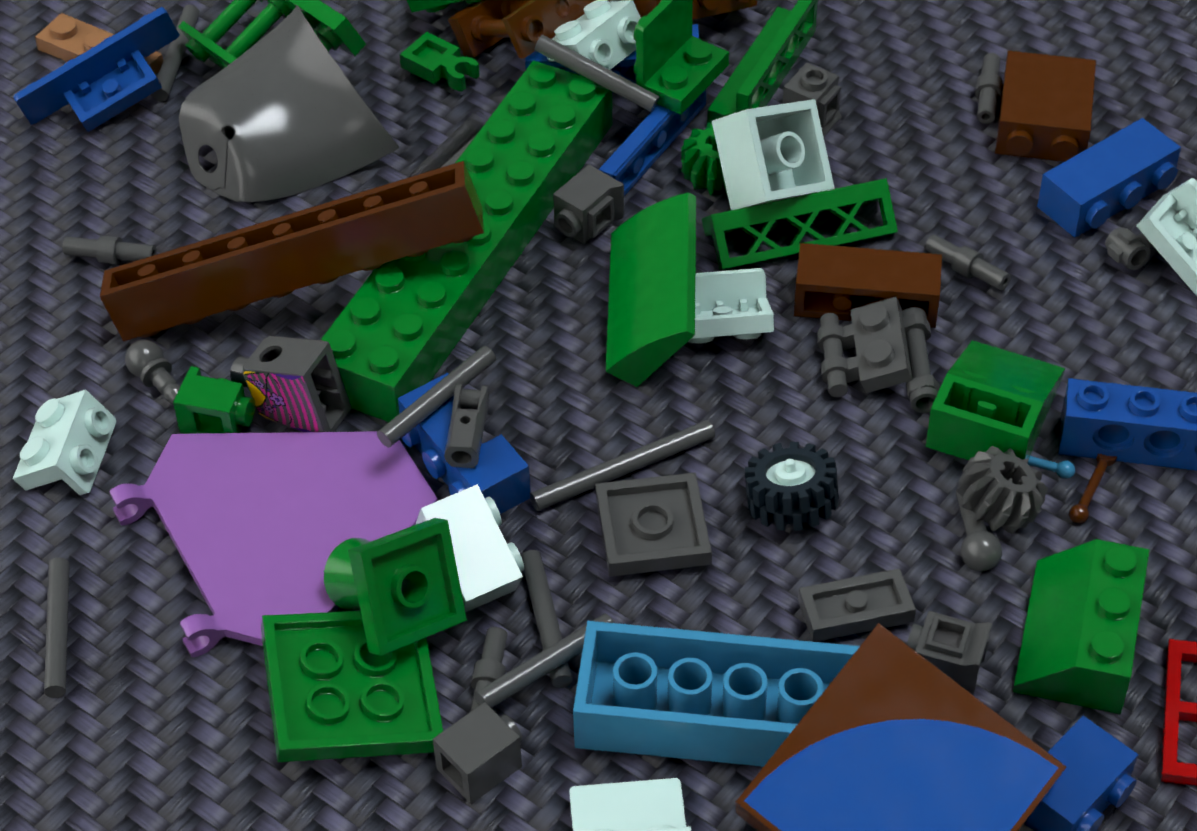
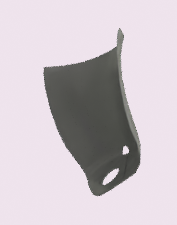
[178,5,399,202]

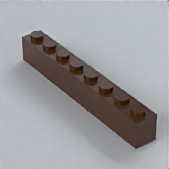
[100,161,484,342]

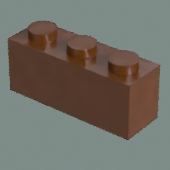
[794,243,942,328]

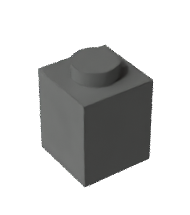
[433,702,523,804]

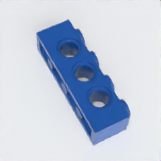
[1058,378,1197,471]

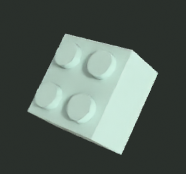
[712,99,835,210]

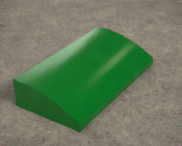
[606,192,696,387]

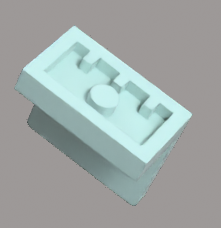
[569,778,691,831]

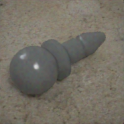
[125,340,180,404]

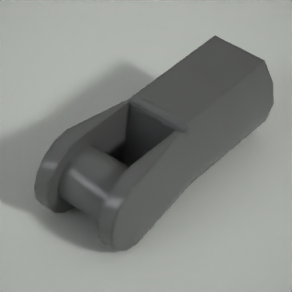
[444,383,490,468]

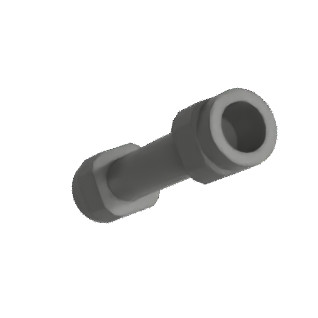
[902,307,940,413]

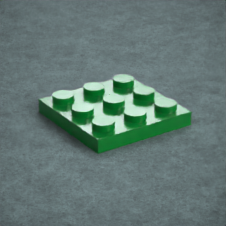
[261,611,443,762]

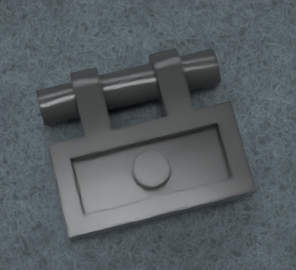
[817,297,913,397]

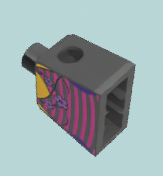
[230,336,352,432]

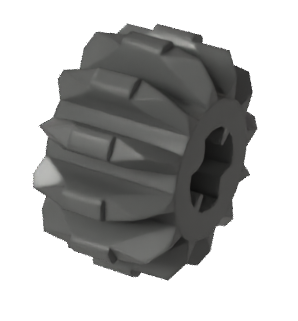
[956,446,1048,534]

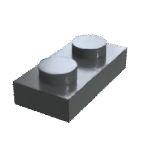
[798,568,916,642]

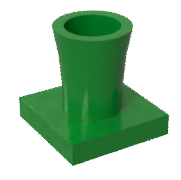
[324,518,467,656]

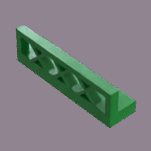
[707,0,818,124]
[702,178,898,270]

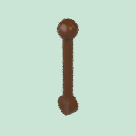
[1069,454,1117,524]

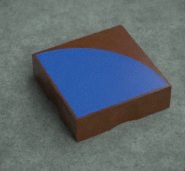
[735,623,1066,831]

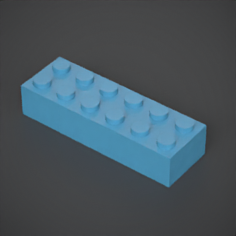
[573,621,860,767]

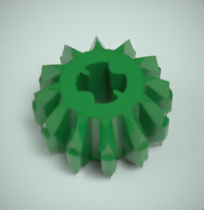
[681,122,727,196]

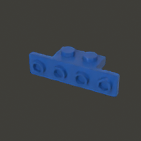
[13,7,179,132]

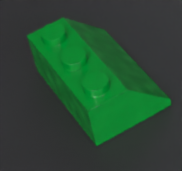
[1013,539,1150,714]

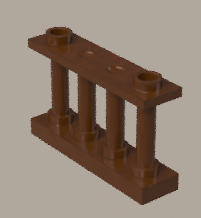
[448,0,610,59]

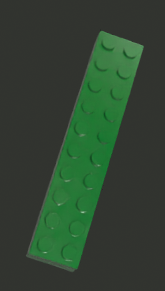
[321,60,613,422]

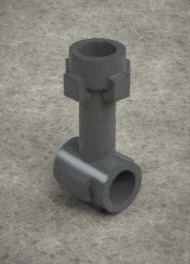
[1105,227,1155,270]

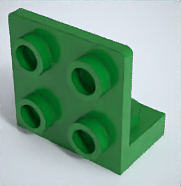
[633,0,729,115]

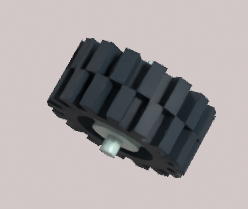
[745,442,839,531]

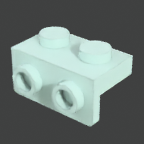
[547,0,641,70]
[1136,178,1197,296]
[688,268,774,343]
[13,389,116,495]

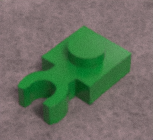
[399,32,480,91]

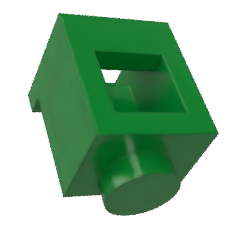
[173,366,255,434]

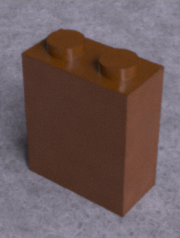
[995,50,1096,162]

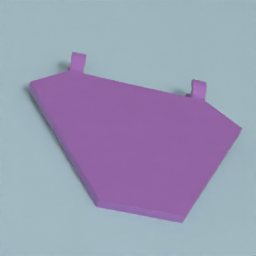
[109,431,438,657]

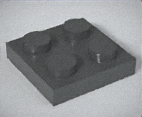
[595,472,712,577]

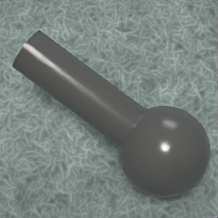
[956,491,1002,572]

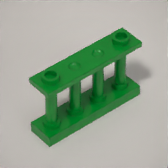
[178,0,366,69]

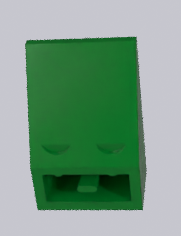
[926,340,1065,460]

